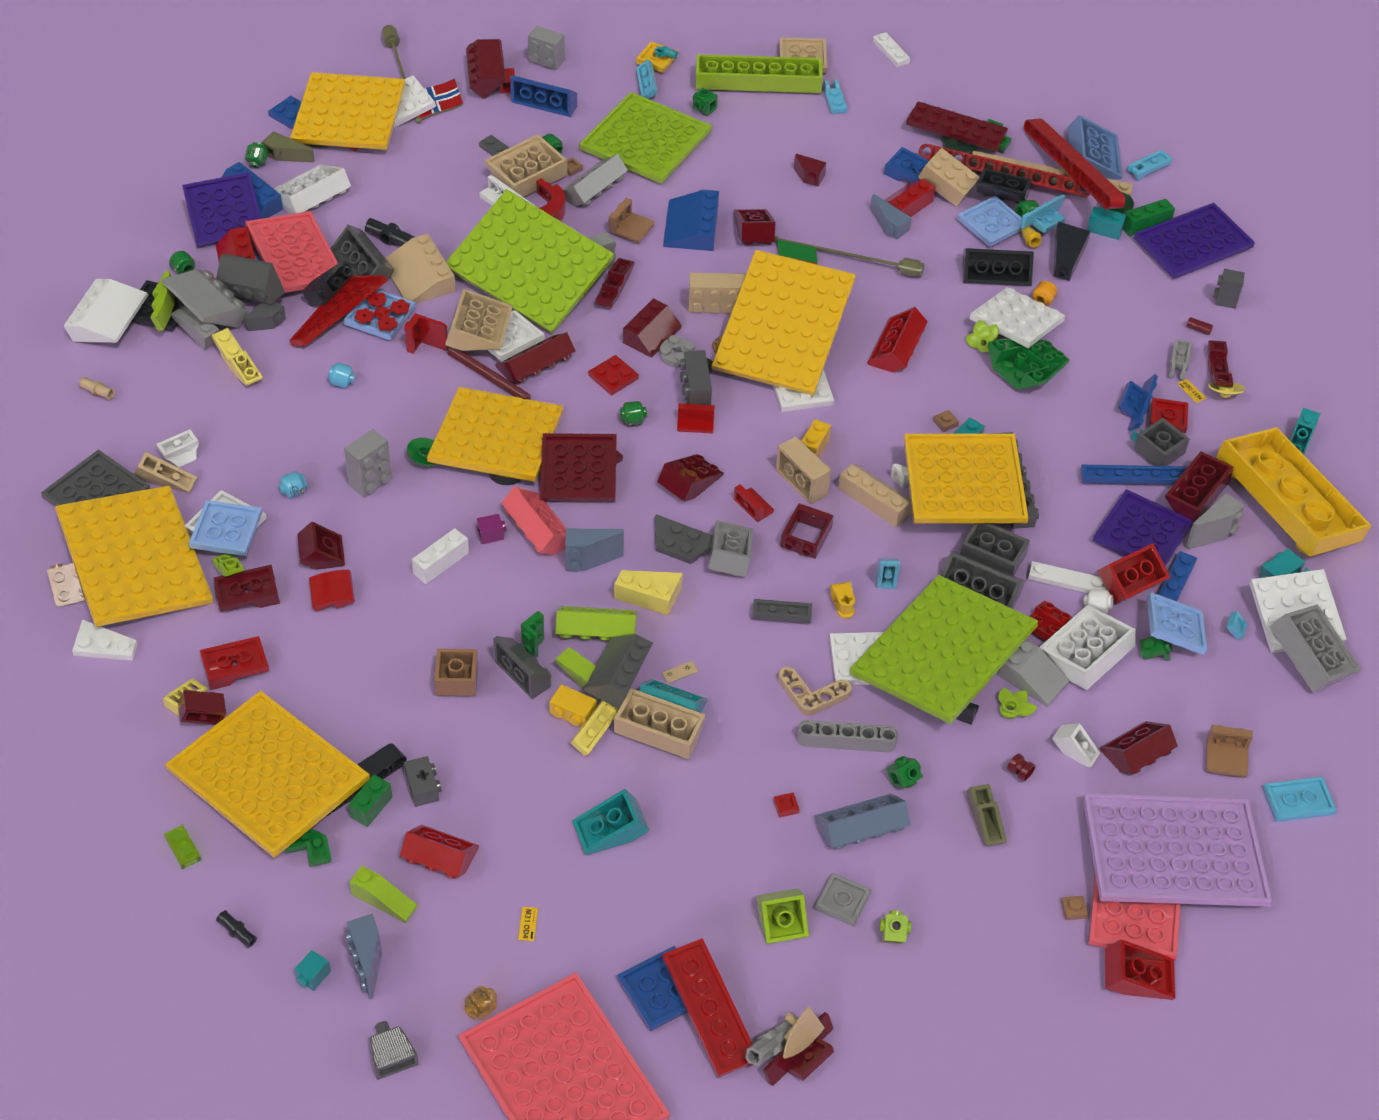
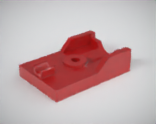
[200,636,269,690]

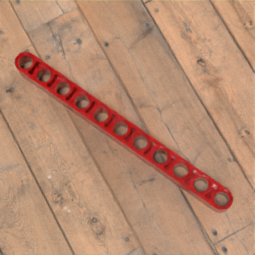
[1024,118,1125,209]
[918,144,1090,197]

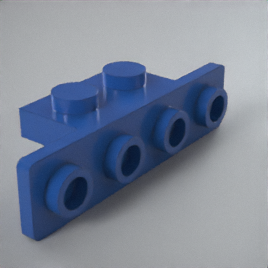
[1118,374,1158,431]

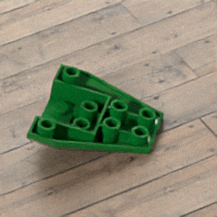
[987,339,1070,390]

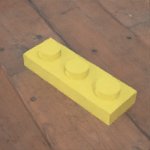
[570,700,619,756]

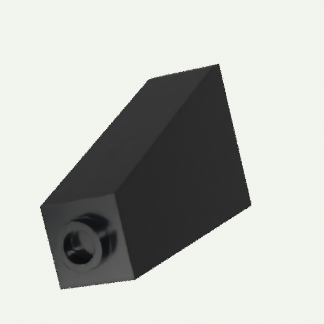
[1053,221,1090,281]

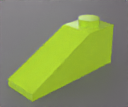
[349,865,418,923]

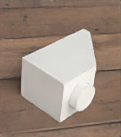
[1052,723,1100,767]

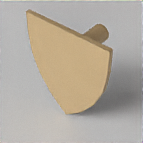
[783,1006,824,1059]

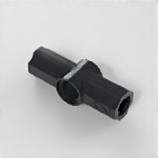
[365,218,415,246]

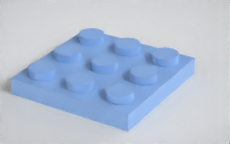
[957,196,1022,247]
[344,289,416,341]
[189,500,262,556]
[1147,592,1207,655]

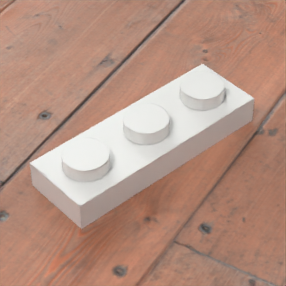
[873,32,910,67]

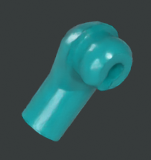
[654,46,678,59]

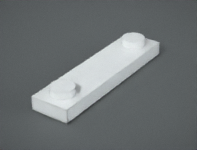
[1028,561,1106,594]

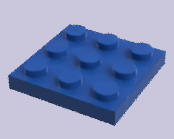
[617,946,687,1032]

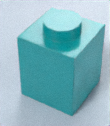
[294,950,331,991]

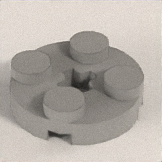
[660,335,695,367]

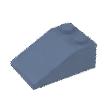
[565,528,624,571]

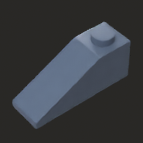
[870,194,912,240]

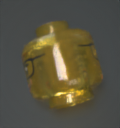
[464,986,497,1020]

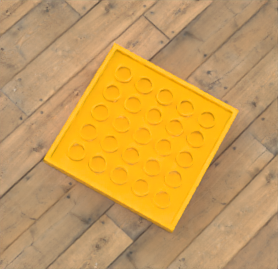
[290,72,406,150]
[427,387,564,482]
[904,434,1029,523]

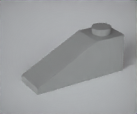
[171,305,219,350]

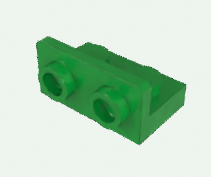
[521,611,544,658]

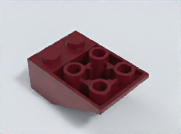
[657,454,724,502]

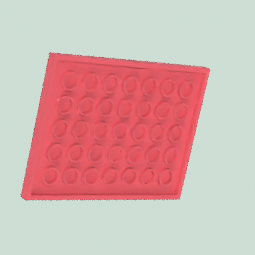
[458,972,670,1120]

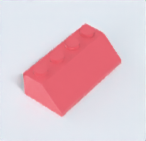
[501,486,566,555]

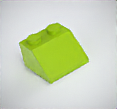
[756,888,809,944]

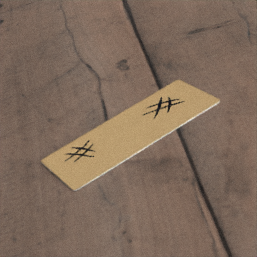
[662,661,698,683]

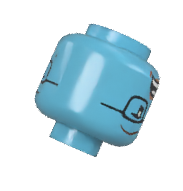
[278,471,308,499]

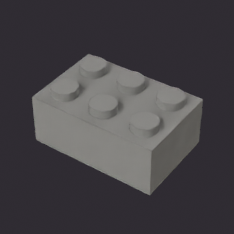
[344,429,392,498]

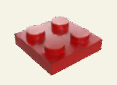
[588,355,639,396]
[1150,397,1188,433]

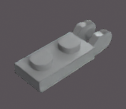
[1169,339,1193,380]

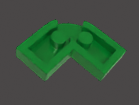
[285,828,332,867]

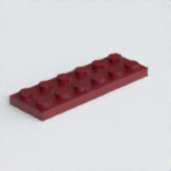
[906,101,1008,152]

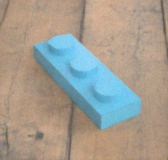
[636,59,658,99]

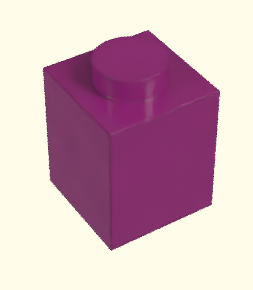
[477,514,507,544]

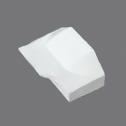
[156,429,199,468]

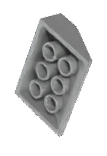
[161,269,249,328]
[1269,604,1362,693]

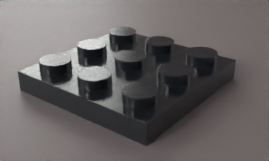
[131,280,186,332]

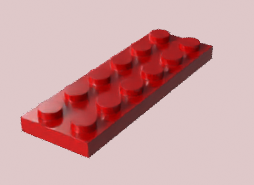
[662,938,753,1078]

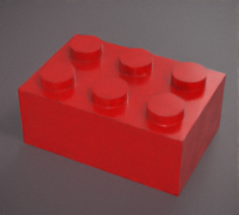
[1097,543,1171,604]

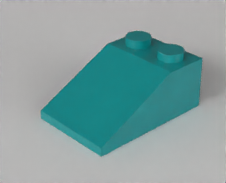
[572,789,650,855]

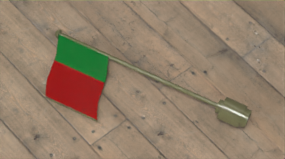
[775,236,924,277]

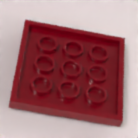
[540,433,617,502]

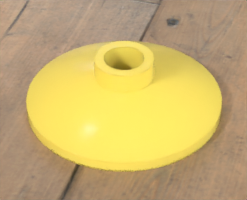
[1208,382,1245,398]

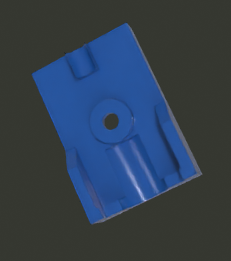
[884,147,930,182]

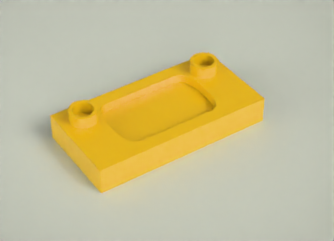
[1216,427,1372,557]

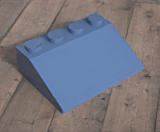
[1067,115,1122,179]

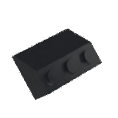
[977,168,1032,204]

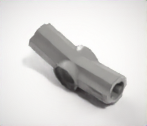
[745,1020,793,1067]

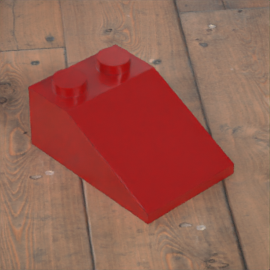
[1105,939,1175,1000]

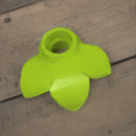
[966,320,999,353]
[998,687,1037,718]

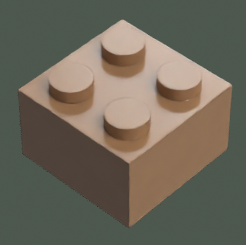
[434,648,478,696]

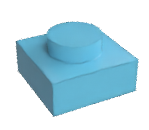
[1227,611,1248,639]

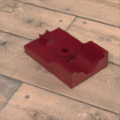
[214,564,280,612]

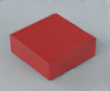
[773,792,800,818]

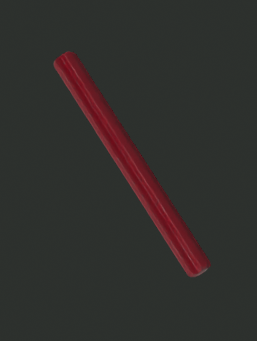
[447,347,531,400]

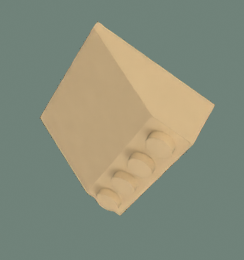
[485,134,568,197]
[385,233,456,304]
[445,288,513,351]

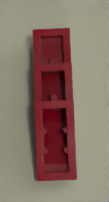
[595,258,635,308]

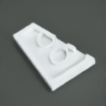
[72,620,138,661]

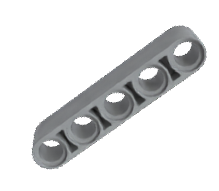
[797,720,898,752]

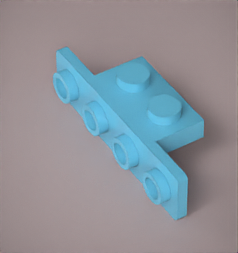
[1020,194,1066,234]

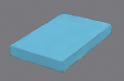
[1263,776,1337,822]

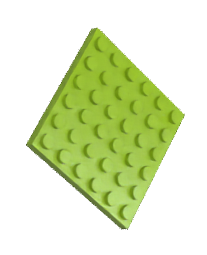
[579,92,712,184]

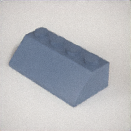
[814,793,911,849]

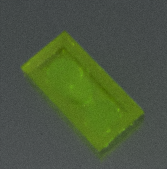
[164,825,202,869]

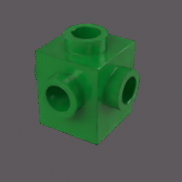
[692,88,718,116]
[885,756,923,789]

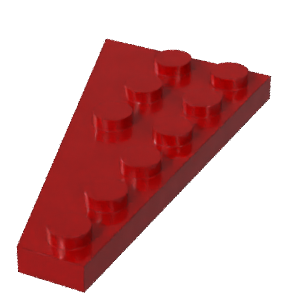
[289,275,388,347]

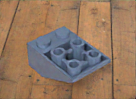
[344,914,382,999]

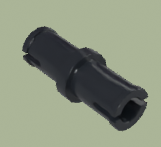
[216,910,257,948]

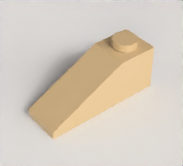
[134,452,197,493]

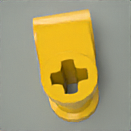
[830,581,855,619]

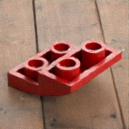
[309,570,355,611]
[1029,600,1073,641]

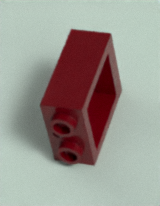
[781,503,834,559]

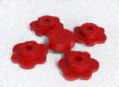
[354,292,410,331]

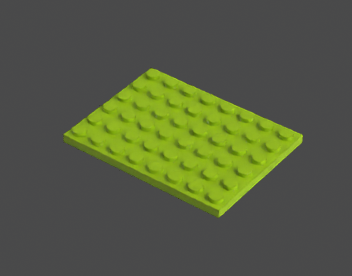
[446,189,615,334]
[850,575,1038,724]

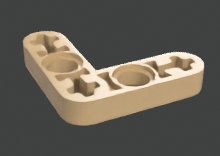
[778,667,852,716]

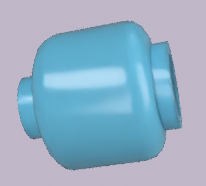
[328,363,355,388]

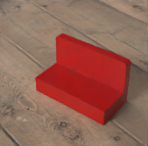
[677,403,715,434]
[734,484,774,522]

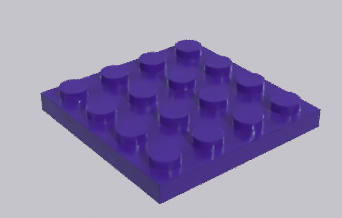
[182,172,261,248]
[1093,489,1194,567]

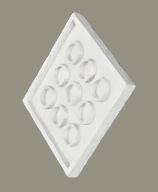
[970,287,1065,348]
[1249,569,1347,653]

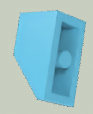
[876,558,900,589]

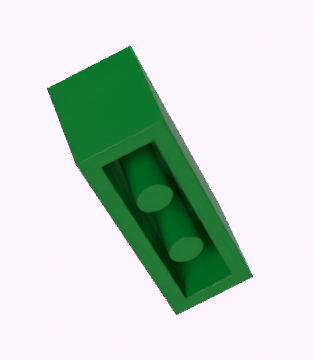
[1123,199,1175,237]

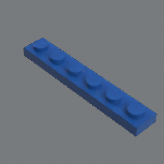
[1080,464,1188,485]

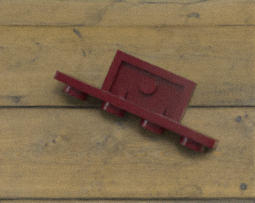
[763,1012,834,1086]

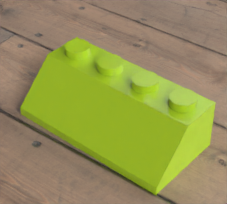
[556,606,637,640]

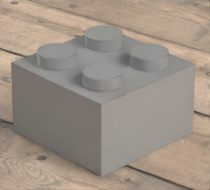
[528,26,565,70]

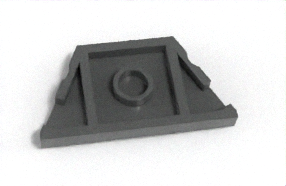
[655,514,713,564]

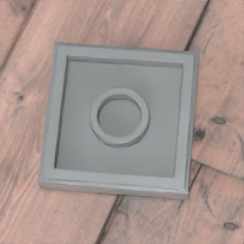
[814,873,872,927]

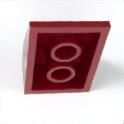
[734,209,776,245]

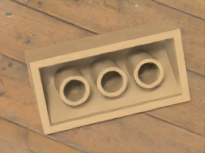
[838,464,912,527]
[614,688,706,760]

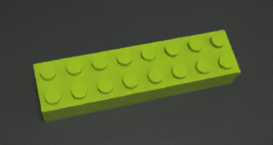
[696,54,823,93]

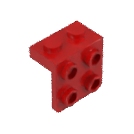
[404,313,448,354]

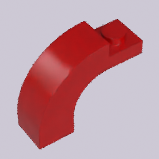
[536,178,565,221]

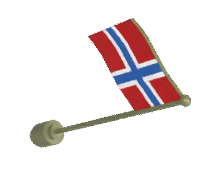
[382,25,463,123]

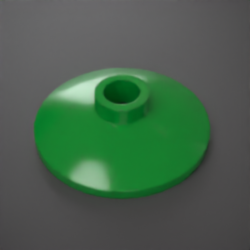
[407,437,436,466]

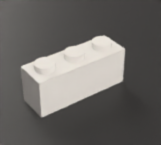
[412,528,469,584]

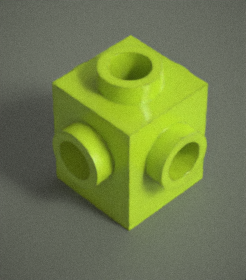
[879,910,911,943]

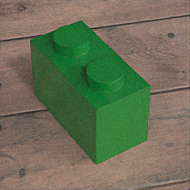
[348,774,393,827]

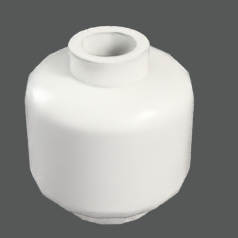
[1084,589,1114,614]

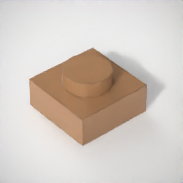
[933,410,959,433]
[1061,896,1088,920]

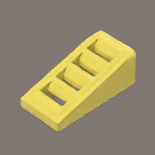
[163,678,208,717]

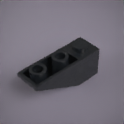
[302,259,354,306]

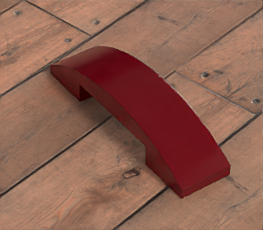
[1208,340,1234,387]

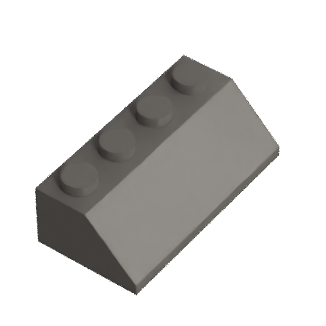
[563,154,628,207]

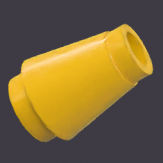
[1021,226,1041,248]

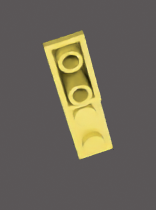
[212,328,263,386]

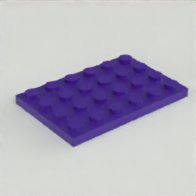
[1133,203,1255,279]

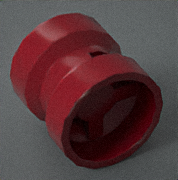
[1007,753,1036,782]

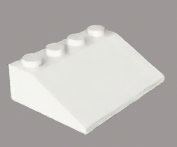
[274,164,351,214]
[64,279,148,343]
[1039,605,1135,690]

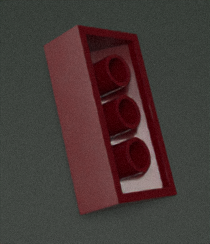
[466,39,506,99]
[495,332,576,383]
[1165,451,1234,523]

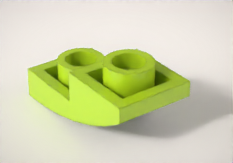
[212,554,244,576]

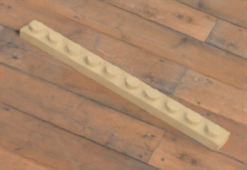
[970,151,1133,196]

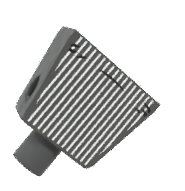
[370,1021,419,1080]

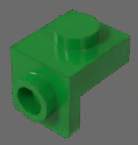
[1140,637,1172,661]

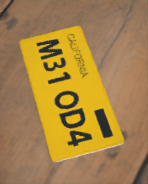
[1177,379,1206,403]
[518,907,538,941]

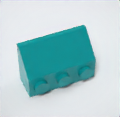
[639,679,707,713]

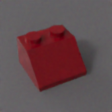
[297,521,345,570]

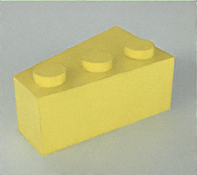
[614,570,683,616]

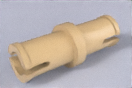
[79,377,115,400]

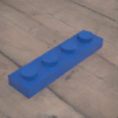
[1158,551,1197,602]

